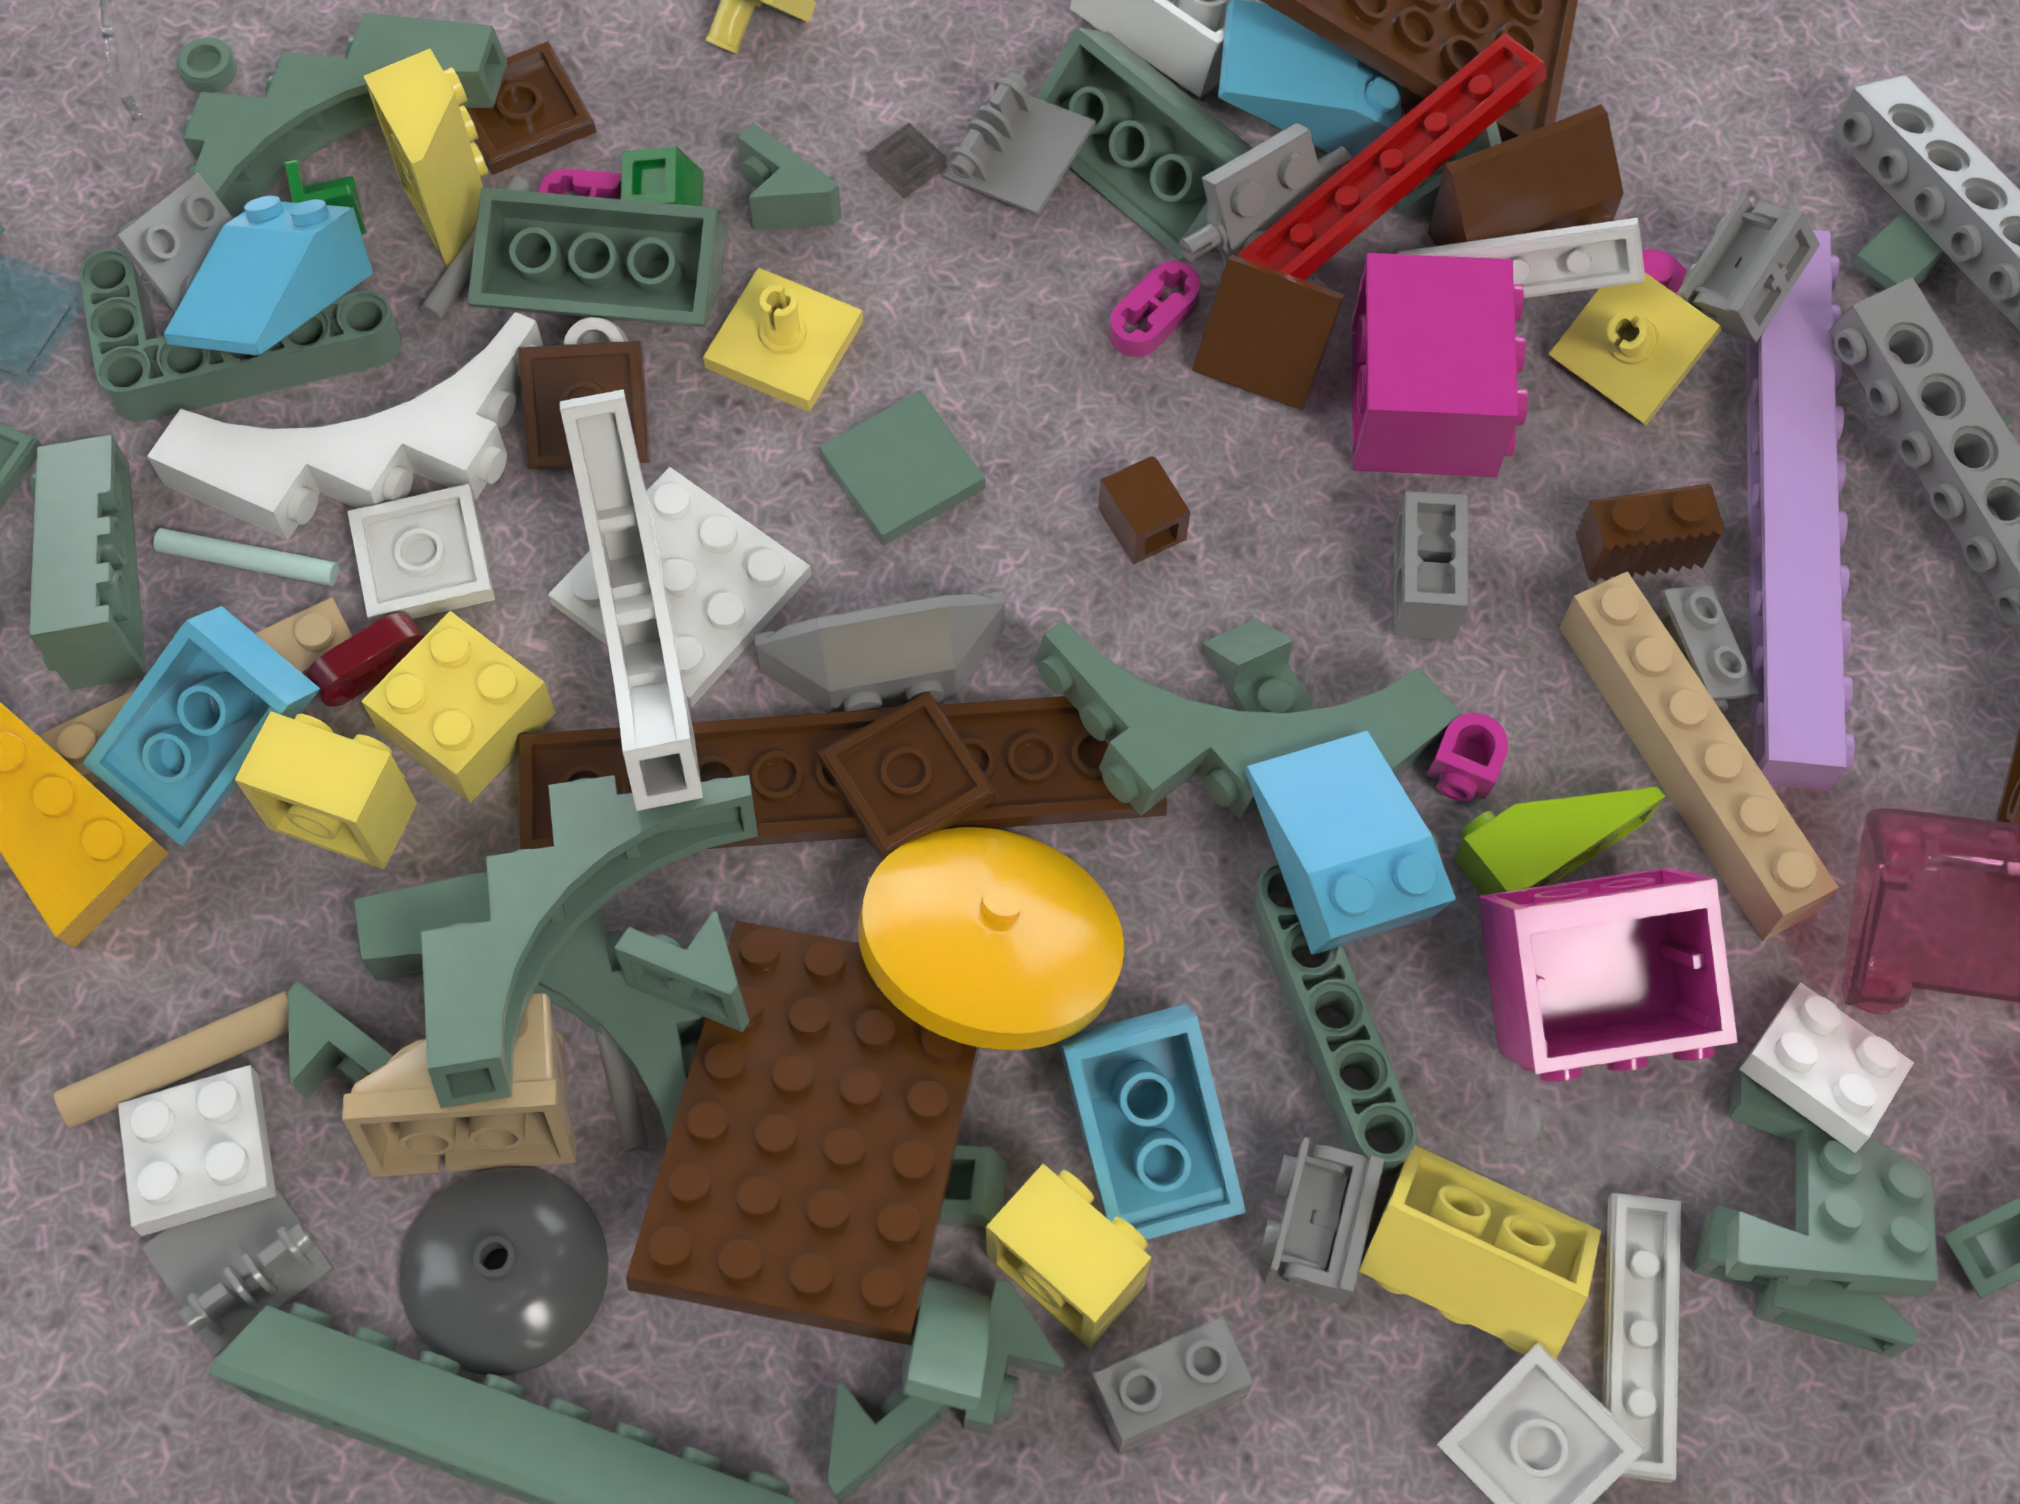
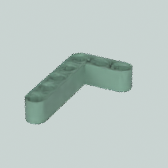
[79,249,402,422]
[1252,829,1439,1178]

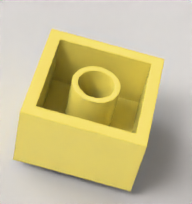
[362,611,556,803]
[234,711,417,870]
[986,1163,1152,1349]

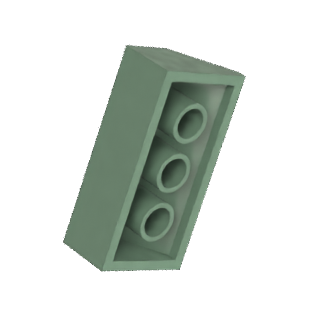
[1036,28,1252,260]
[467,187,727,328]

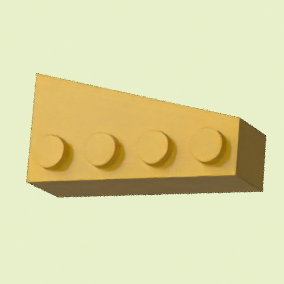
[0,702,169,948]

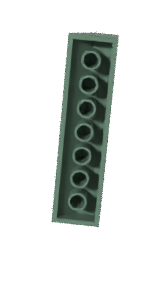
[209,1303,798,1504]

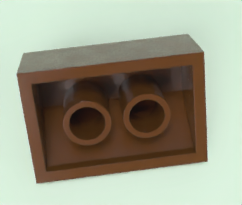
[1428,104,1624,246]

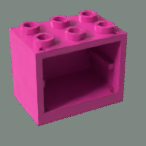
[1352,253,1528,477]
[1478,867,1738,1081]

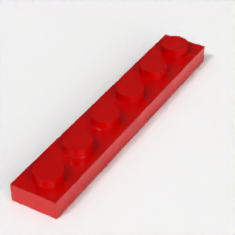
[1238,33,1547,280]

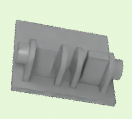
[943,72,1096,216]
[114,172,234,313]
[141,1186,334,1357]

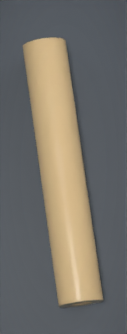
[54,991,289,1129]

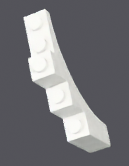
[147,312,543,540]
[560,390,703,811]

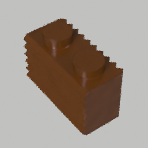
[1576,484,1725,584]

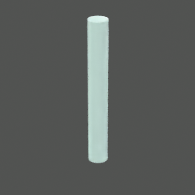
[153,528,339,586]

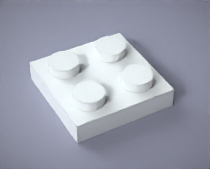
[347,484,495,625]
[1739,982,1914,1153]
[118,1065,276,1236]
[1437,1341,1645,1504]

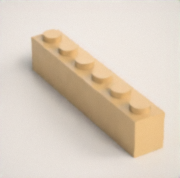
[1559,571,1839,941]

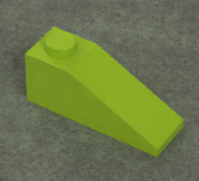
[1454,786,1666,895]

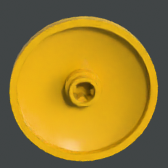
[858,827,1124,1050]

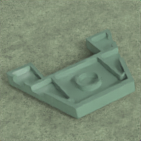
[1725,1058,1938,1297]

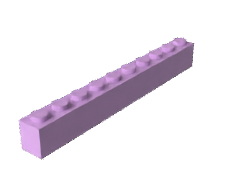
[1746,230,1855,791]

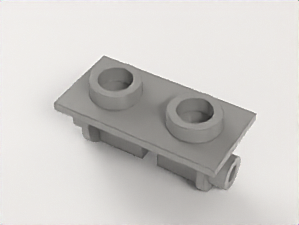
[1658,586,1760,713]

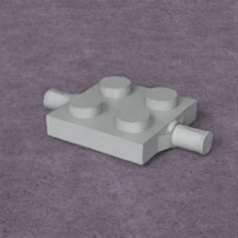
[1179,123,1352,266]

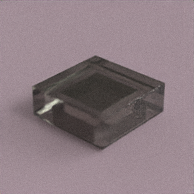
[866,123,947,199]

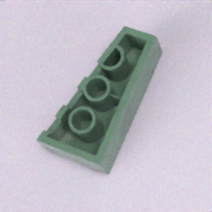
[29,434,147,690]

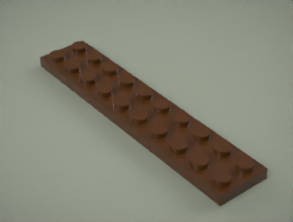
[519,696,1167,850]

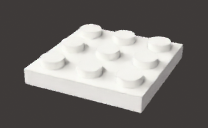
[548,467,811,707]

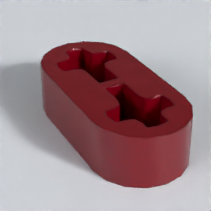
[307,612,425,707]

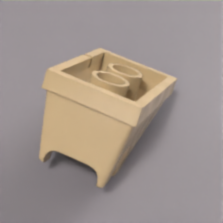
[342,993,576,1177]

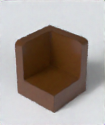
[1098,456,1191,565]

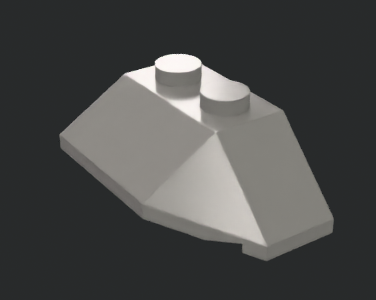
[754,592,1005,713]

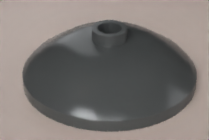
[400,1167,609,1375]

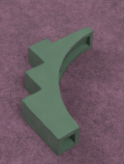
[183,13,508,218]
[1035,620,1462,820]
[421,775,758,1108]
[354,871,706,1141]

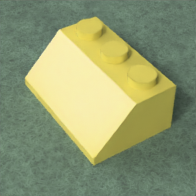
[363,48,489,268]
[1358,1145,1601,1359]

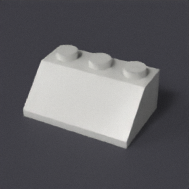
[1070,0,1265,98]

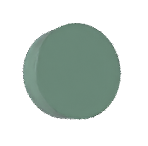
[176,37,237,93]

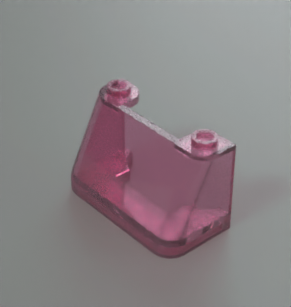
[1842,808,2020,1014]

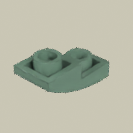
[1851,211,1947,290]

